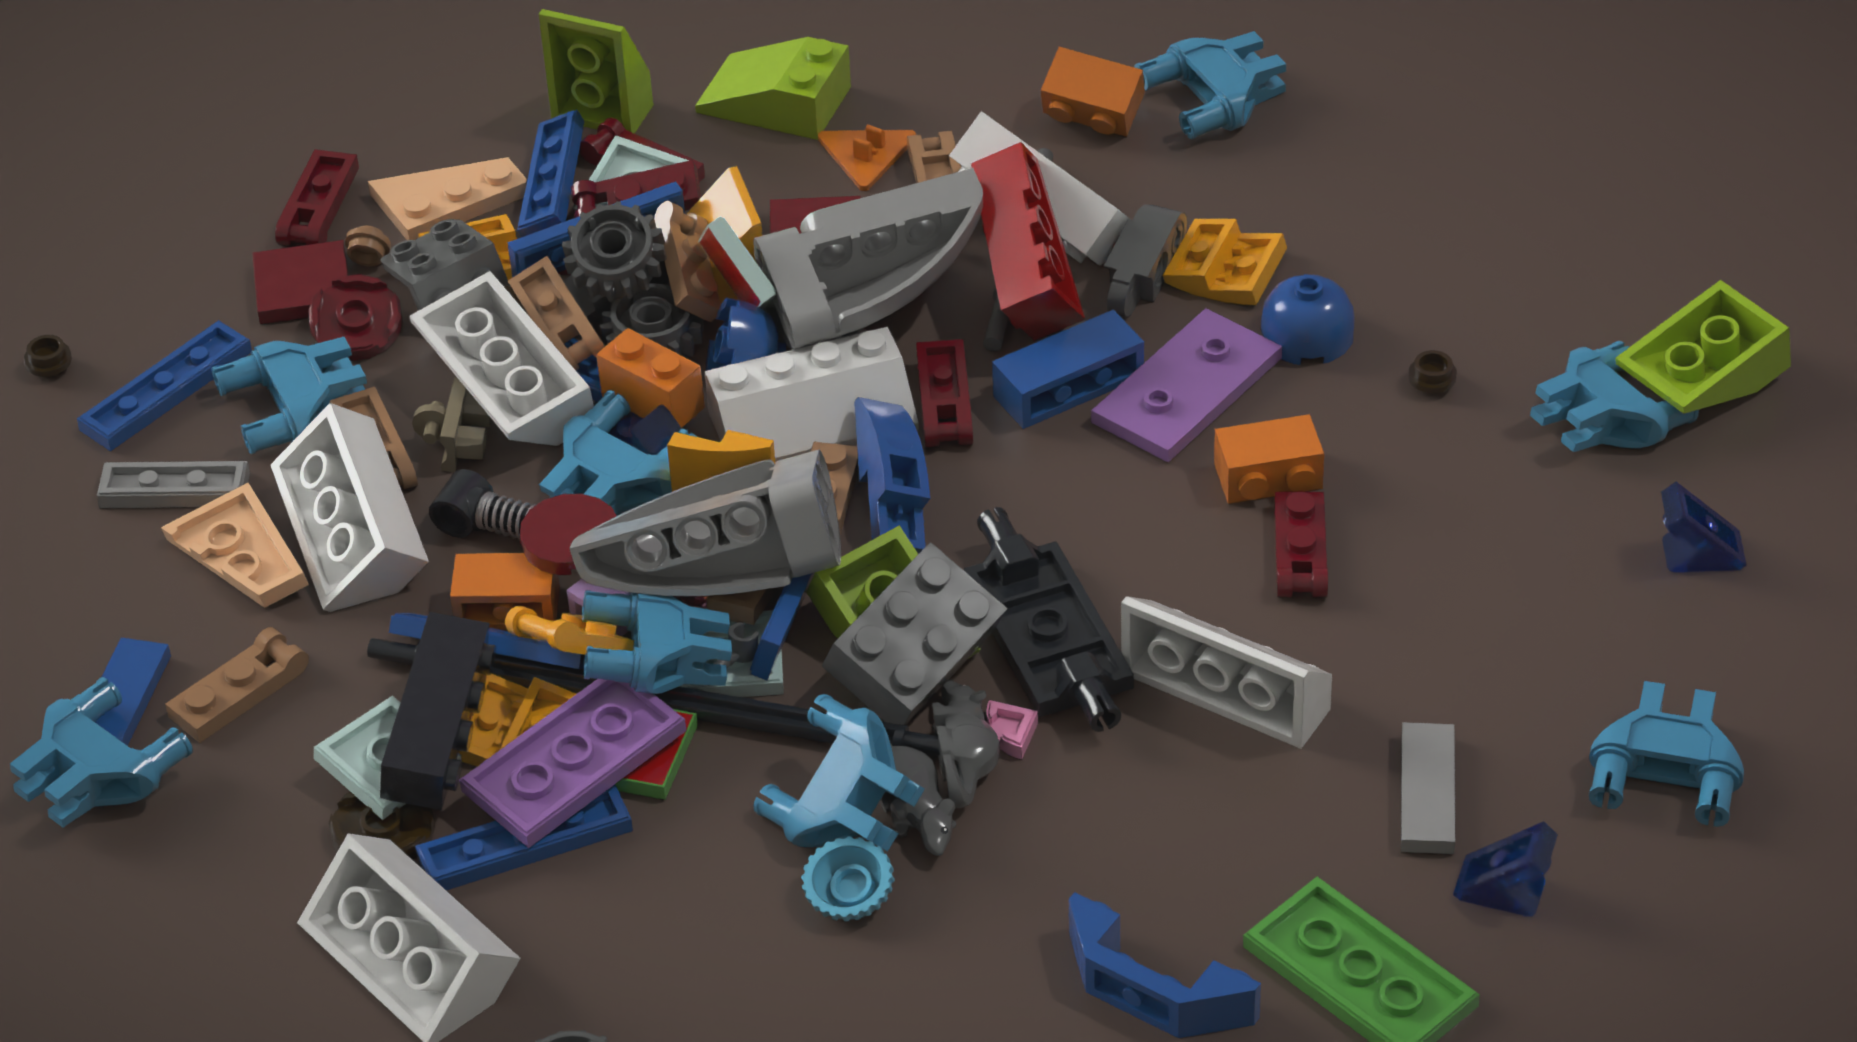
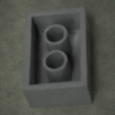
[822,542,1008,725]

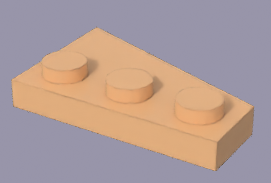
[368,157,527,240]
[161,483,309,608]

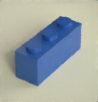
[992,309,1144,429]

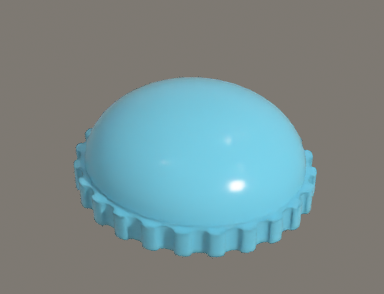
[801,836,895,921]

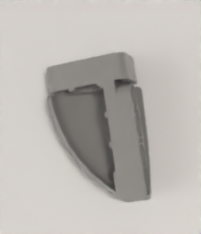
[753,168,983,349]
[569,449,841,596]

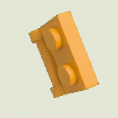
[505,606,635,655]

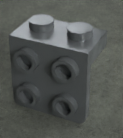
[381,219,511,311]

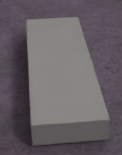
[97,461,250,508]
[1401,722,1455,854]

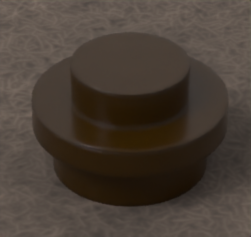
[24,335,72,377]
[1409,350,1457,394]

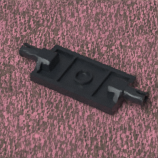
[964,507,1134,732]

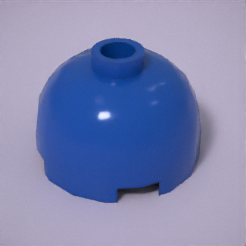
[1261,274,1355,365]
[705,298,786,371]

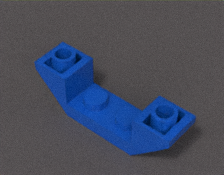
[1069,892,1261,1038]

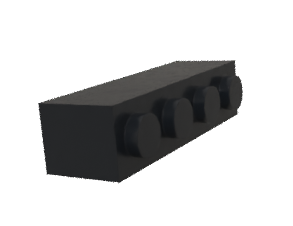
[380,612,496,810]

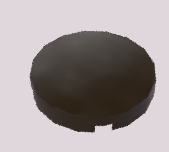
[329,792,435,860]

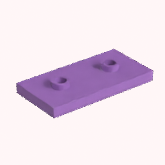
[1091,308,1282,462]
[459,679,687,848]

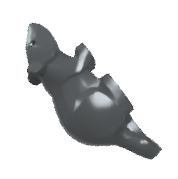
[932,680,1000,808]
[879,743,956,856]

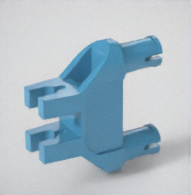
[1134,31,1286,139]
[211,337,367,455]
[1530,341,1699,452]
[539,390,697,516]
[582,590,732,694]
[10,677,193,828]
[1589,681,1744,827]
[753,694,925,852]

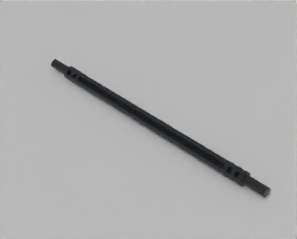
[367,638,940,757]

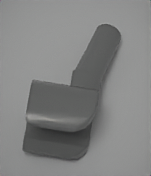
[707,622,759,686]

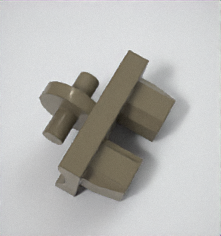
[412,377,493,472]

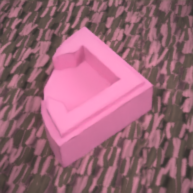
[986,700,1038,760]

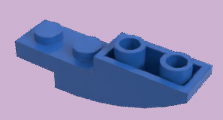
[854,397,931,554]

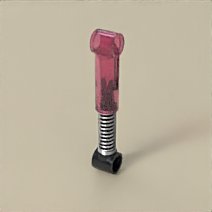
[429,469,708,608]

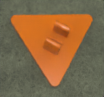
[818,124,916,191]

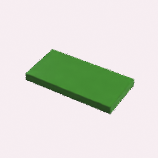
[1243,876,1480,1042]

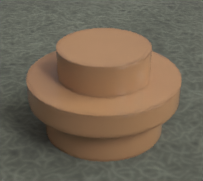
[345,225,391,266]

